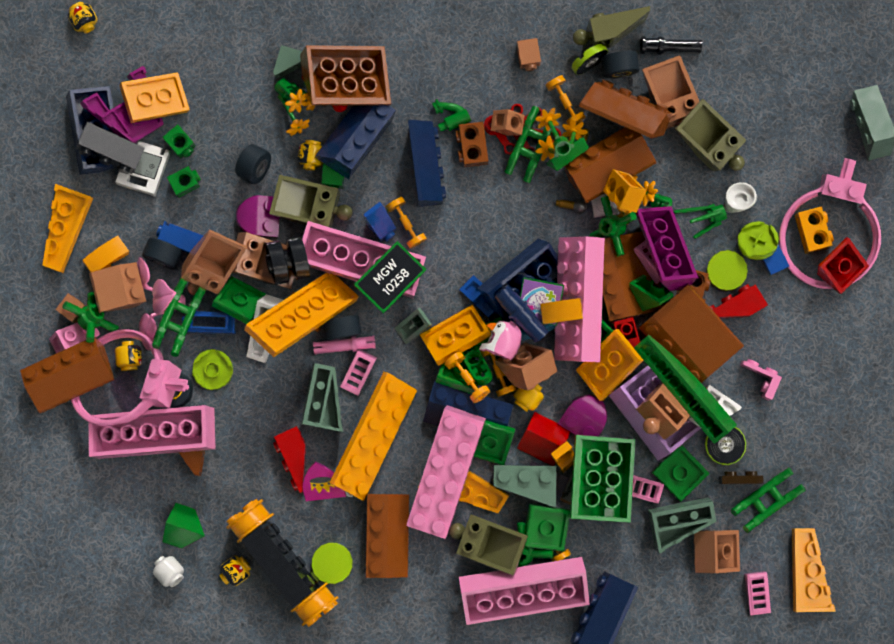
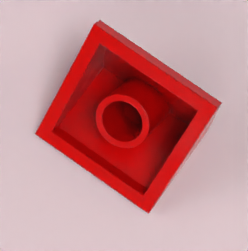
[817,237,869,294]
[517,412,570,466]

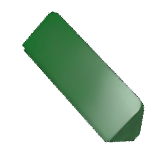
[546,137,589,171]

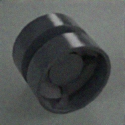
[265,235,310,285]

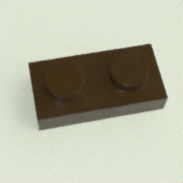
[719,471,764,484]

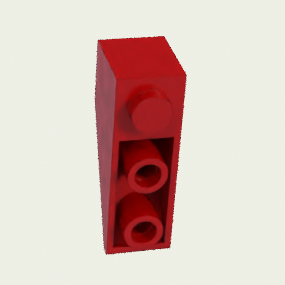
[710,284,768,319]
[273,426,307,493]

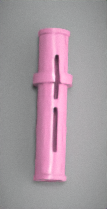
[313,335,376,355]

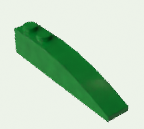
[634,335,737,444]

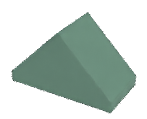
[273,45,302,80]
[395,307,432,344]

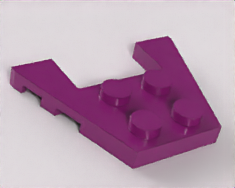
[80,66,164,143]

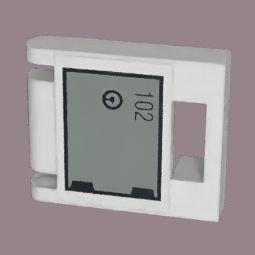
[115,141,171,196]

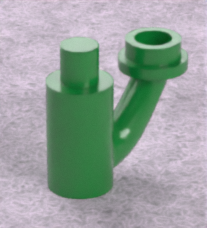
[432,99,471,132]

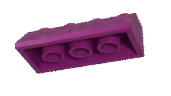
[635,206,698,291]

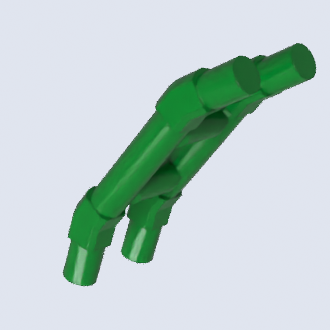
[504,106,557,183]
[152,278,206,357]
[731,467,806,533]

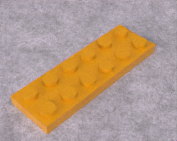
[244,272,359,357]
[329,371,417,501]

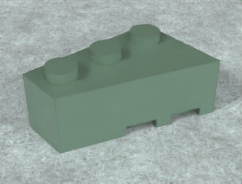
[850,85,894,161]
[300,363,343,432]
[494,465,556,508]
[648,497,717,554]

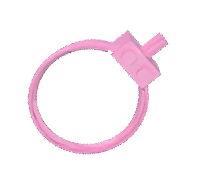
[779,158,881,289]
[71,329,189,426]

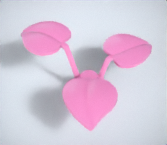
[137,257,186,351]

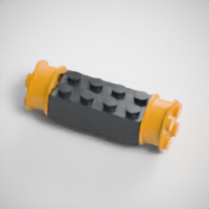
[226,499,339,627]

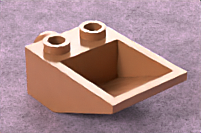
[642,55,699,129]
[181,229,247,295]
[232,232,294,289]
[636,381,690,440]

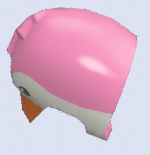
[479,321,522,361]

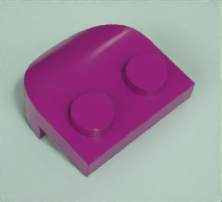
[236,195,279,238]
[558,394,608,436]

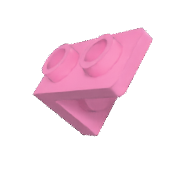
[49,323,100,353]
[740,359,782,401]

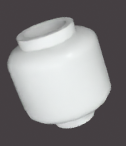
[153,556,184,587]

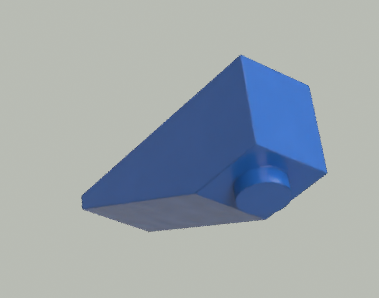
[363,202,397,242]

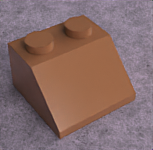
[89,262,146,313]
[495,343,557,391]
[694,530,740,573]

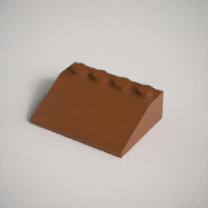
[300,45,391,105]
[602,232,665,323]
[639,284,744,383]

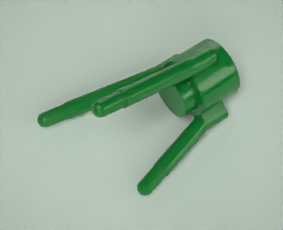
[674,204,727,239]

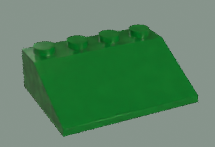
[570,435,635,523]

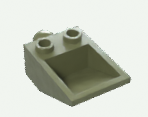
[573,6,650,48]
[675,99,746,171]
[269,175,353,228]
[449,514,528,576]

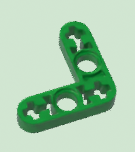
[462,317,503,386]

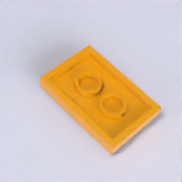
[119,72,190,123]
[420,304,491,366]
[576,329,644,401]

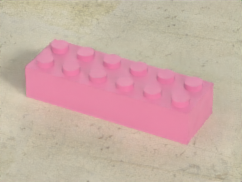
[302,221,426,298]
[554,236,605,362]
[88,405,215,459]
[406,405,486,539]
[459,557,590,625]

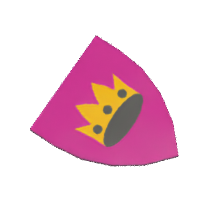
[303,462,346,501]

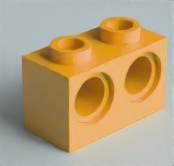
[603,169,647,213]
[794,206,834,254]

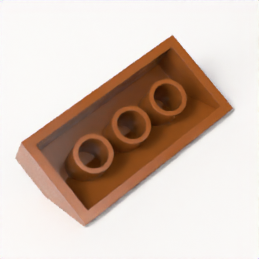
[579,80,673,138]
[564,127,656,203]
[20,337,115,414]
[366,494,409,578]

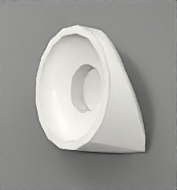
[724,182,757,213]

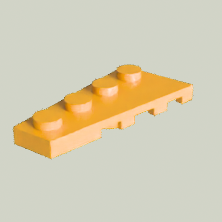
[42,184,93,273]
[418,470,509,513]
[792,528,836,612]

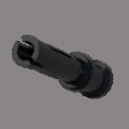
[640,36,702,55]

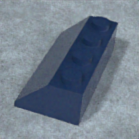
[66,86,117,175]
[315,105,396,180]
[408,120,446,207]
[477,239,558,322]
[423,381,513,426]
[570,571,638,644]

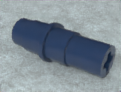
[494,285,549,343]

